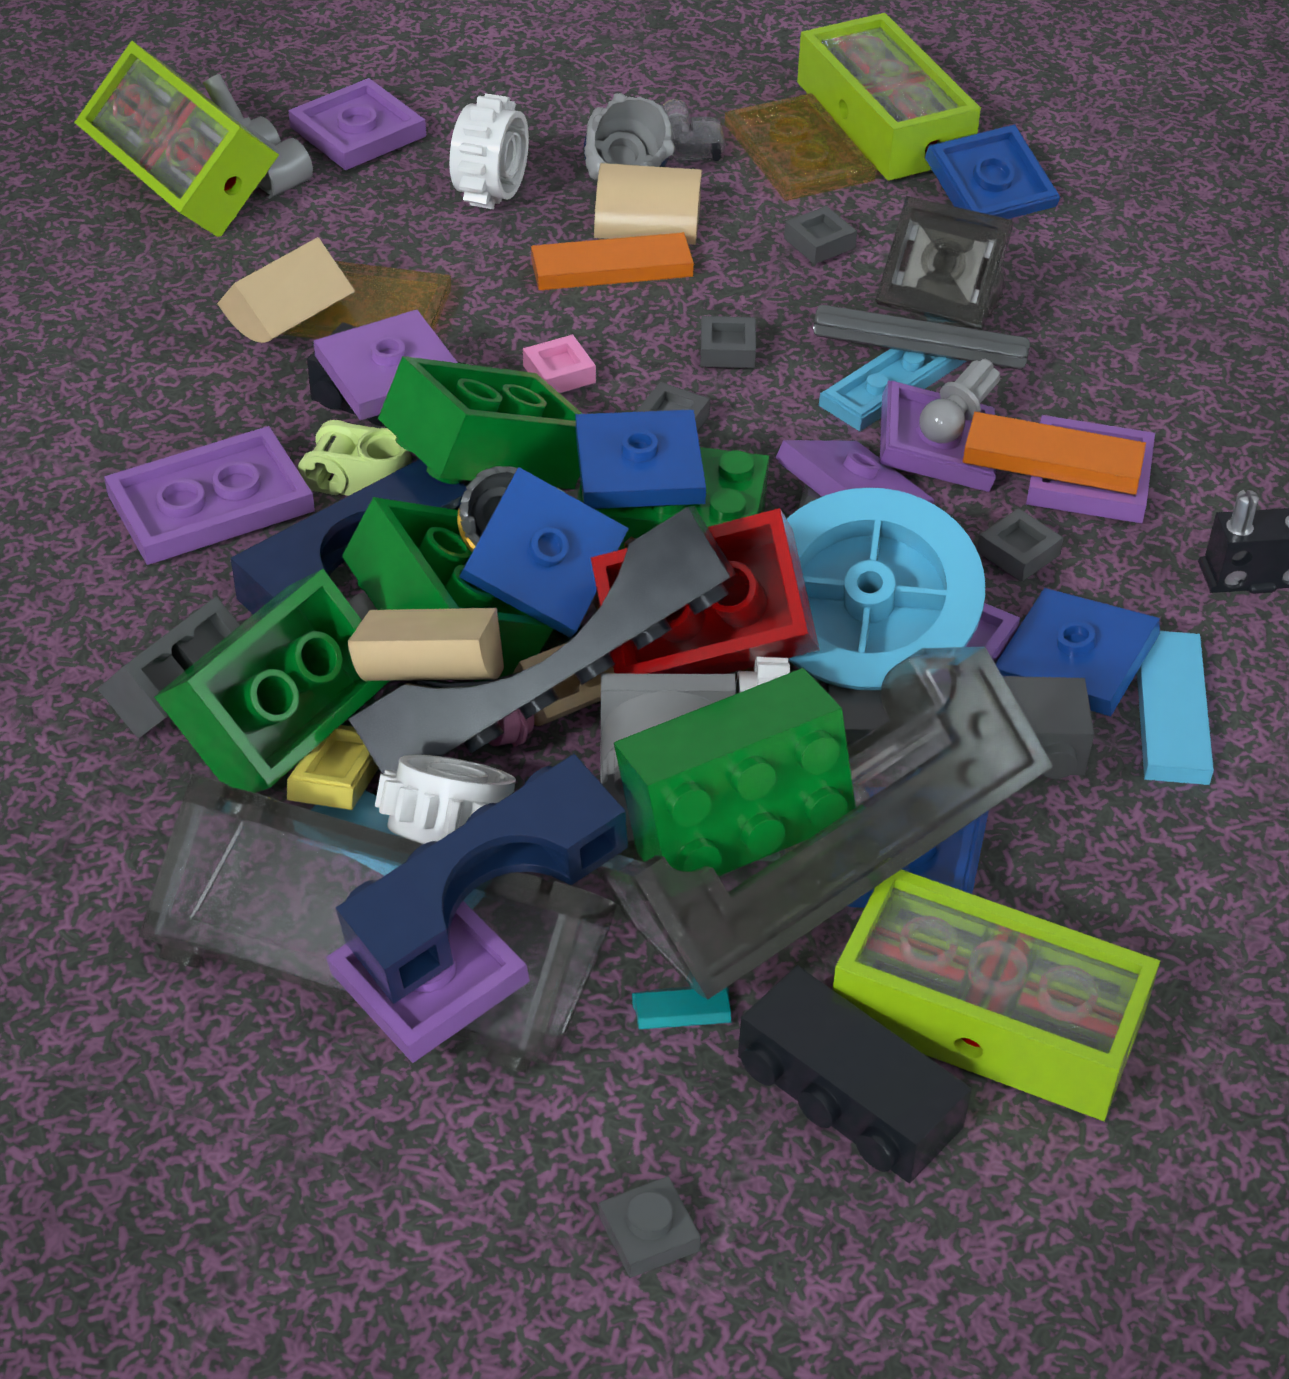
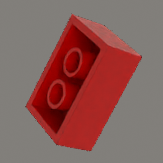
[590,508,820,674]

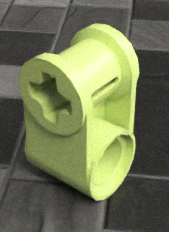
[298,420,412,496]

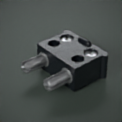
[1198,490,1289,594]

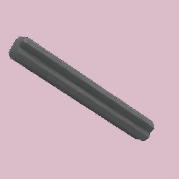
[813,304,1030,370]

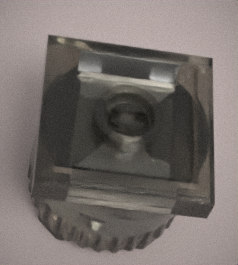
[875,196,1014,330]

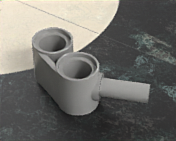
[203,74,313,199]

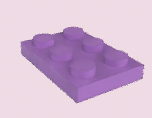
[104,426,315,565]

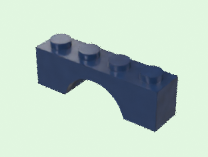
[231,459,466,614]
[335,754,628,1004]

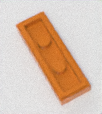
[531,232,694,290]
[963,411,1146,495]

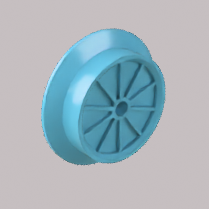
[787,488,985,690]

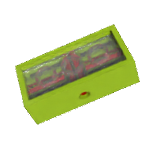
[797,13,981,181]
[74,41,279,237]
[833,864,1160,1122]

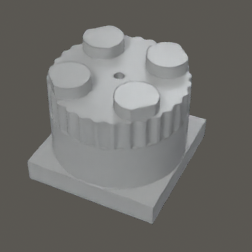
[600,673,736,842]

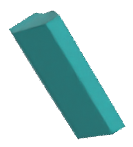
[632,986,732,1029]

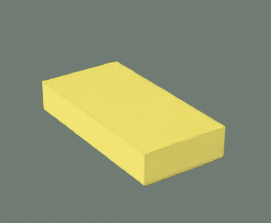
[287,725,379,810]

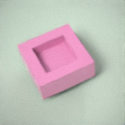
[523,335,596,393]

